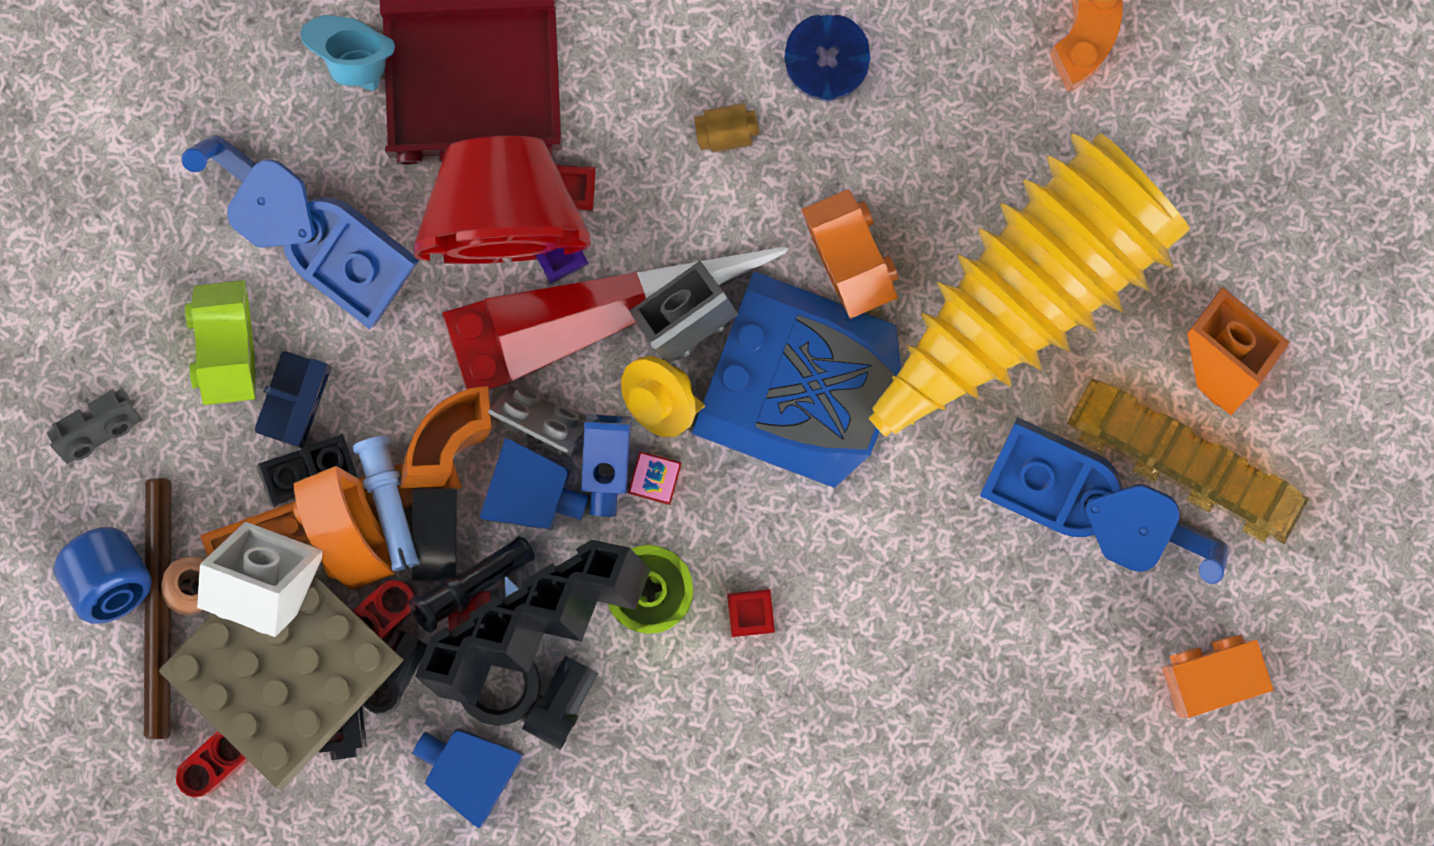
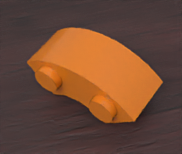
[1050,0,1123,92]
[801,189,899,319]
[400,386,492,488]
[293,466,395,590]

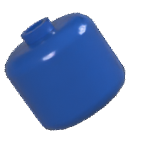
[53,527,152,624]

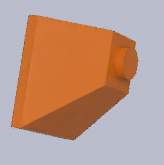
[1187,287,1290,415]

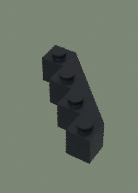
[415,540,651,705]

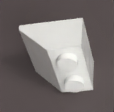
[197,521,323,637]

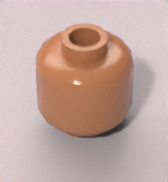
[161,556,205,616]

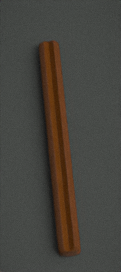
[144,478,172,740]

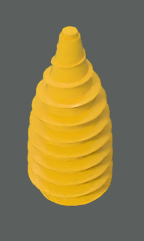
[868,133,1190,437]

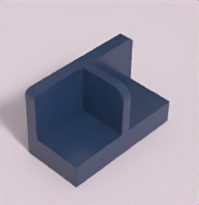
[255,351,332,448]

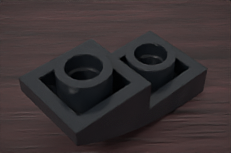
[257,434,357,507]
[412,488,457,581]

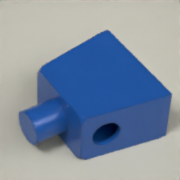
[581,414,632,517]
[479,438,589,530]
[412,729,524,828]

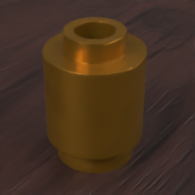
[694,102,760,153]

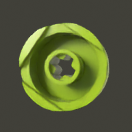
[607,545,694,634]

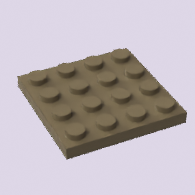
[159,575,404,791]

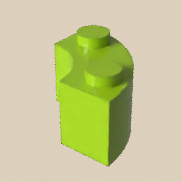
[185,280,256,405]

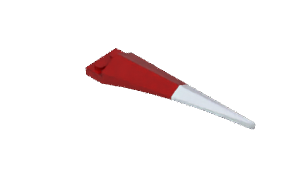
[442,247,789,391]

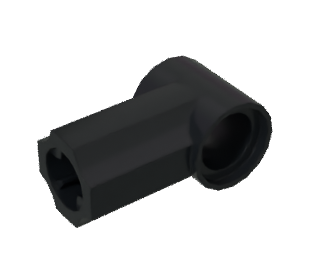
[363,628,428,716]
[522,655,599,750]

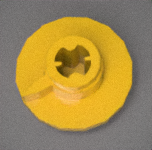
[621,356,705,437]

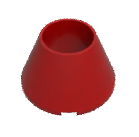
[413,136,591,264]

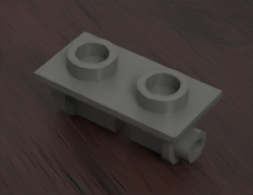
[47,388,142,464]

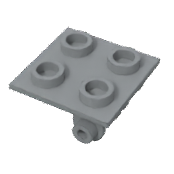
[488,385,584,457]

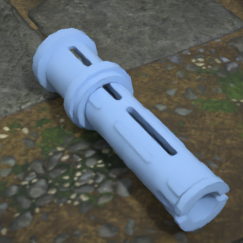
[353,435,420,571]

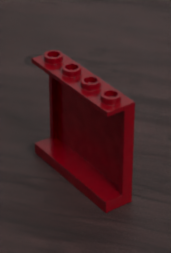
[379,0,562,165]

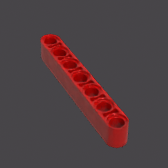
[175,580,417,798]

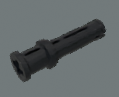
[409,536,535,633]

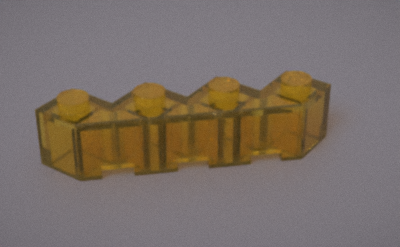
[1067,378,1309,545]

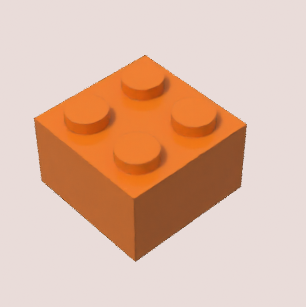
[1162,634,1274,718]

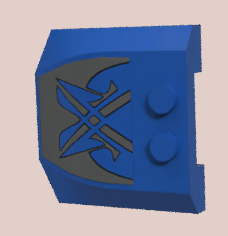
[692,271,901,488]

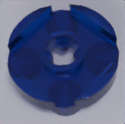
[784,14,871,102]

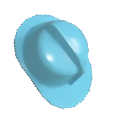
[300,15,395,91]

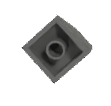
[629,261,739,364]

